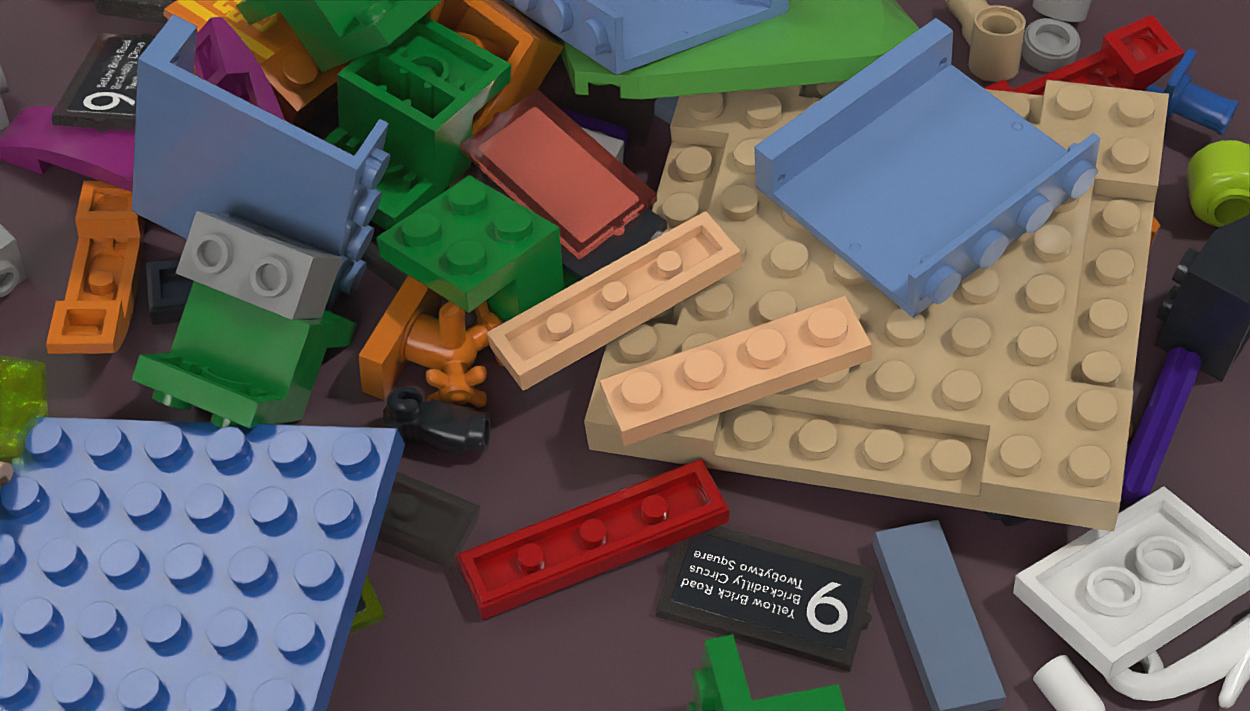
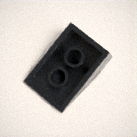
[1155,215,1250,381]

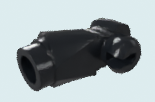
[383,386,491,456]

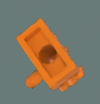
[359,275,504,408]

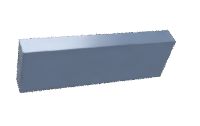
[872,520,1006,711]

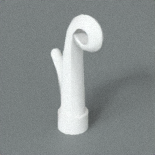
[1104,613,1250,708]

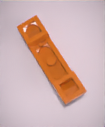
[46,181,145,354]

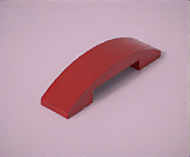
[984,14,1184,96]

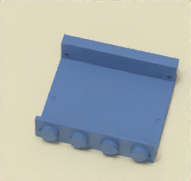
[503,0,789,75]
[132,14,390,311]
[754,18,1100,318]

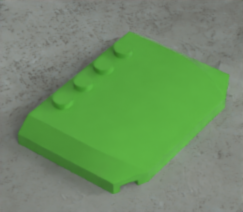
[553,0,920,100]

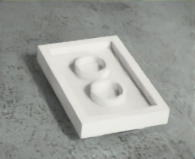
[1013,486,1250,680]

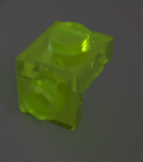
[0,355,48,458]

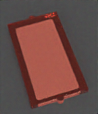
[460,89,657,260]

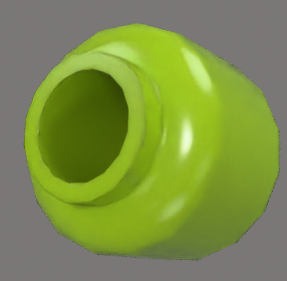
[1186,140,1250,228]

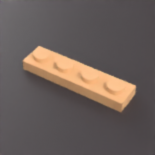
[487,211,742,391]
[599,296,872,446]

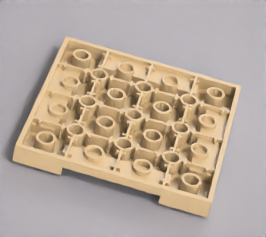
[584,80,1169,532]

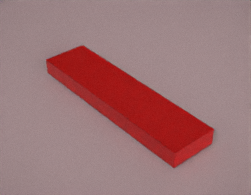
[456,459,730,620]

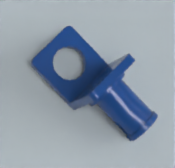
[1143,48,1239,136]

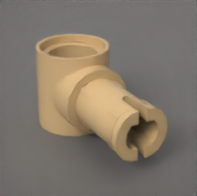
[945,0,1026,82]

